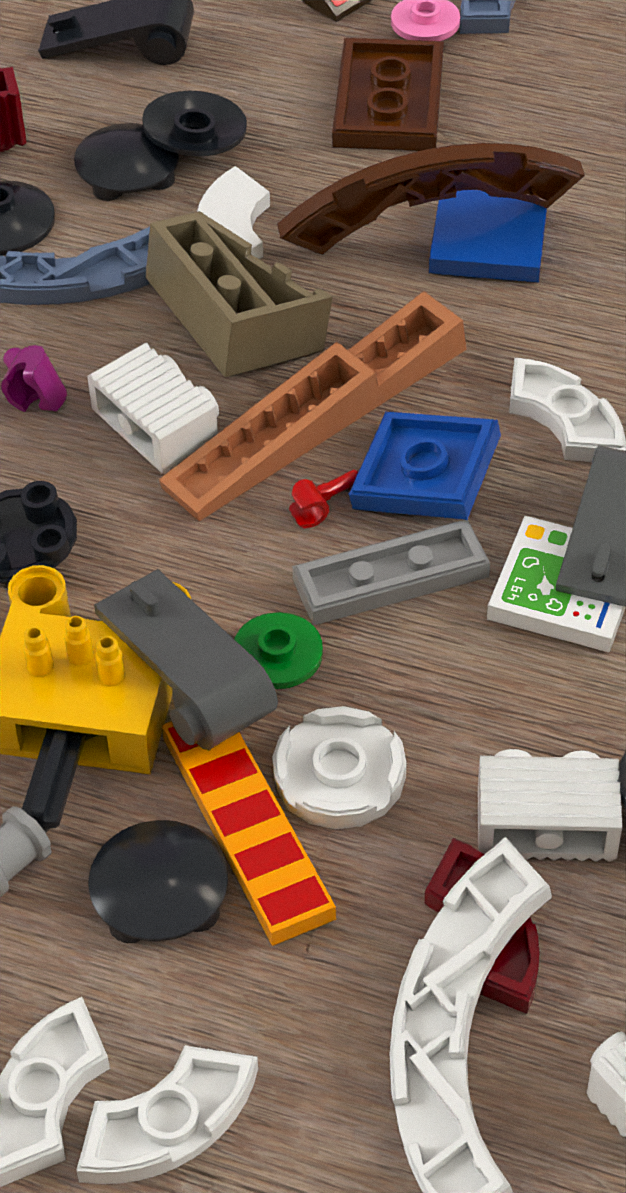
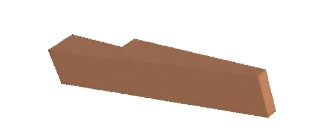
[159,291,467,521]

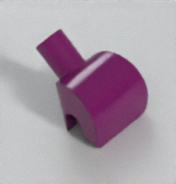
[1,345,67,412]

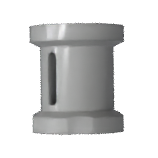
[0,806,52,897]

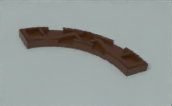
[277,143,585,255]

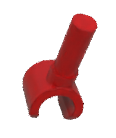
[289,469,358,529]

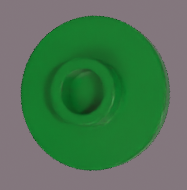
[234,612,323,689]

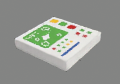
[487,516,626,653]

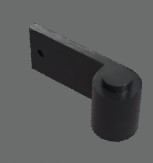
[38,0,194,65]

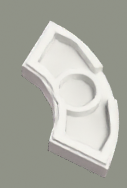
[197,166,270,259]
[509,358,626,462]
[0,997,110,1187]
[76,1046,258,1184]

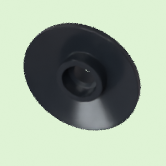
[142,91,247,156]
[0,181,55,256]

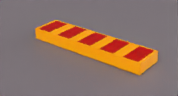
[162,721,336,946]

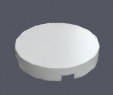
[272,706,407,830]

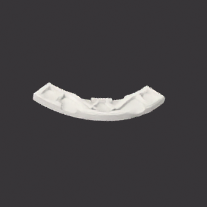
[389,837,552,1193]

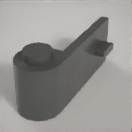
[556,445,626,607]
[94,569,278,750]

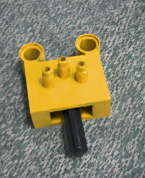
[0,565,191,833]

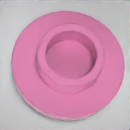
[391,0,460,41]

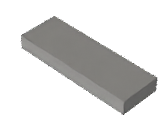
[292,520,490,626]

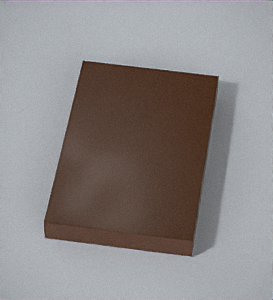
[332,38,444,151]

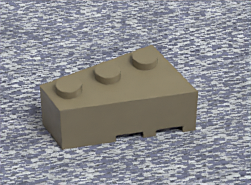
[146,211,333,377]

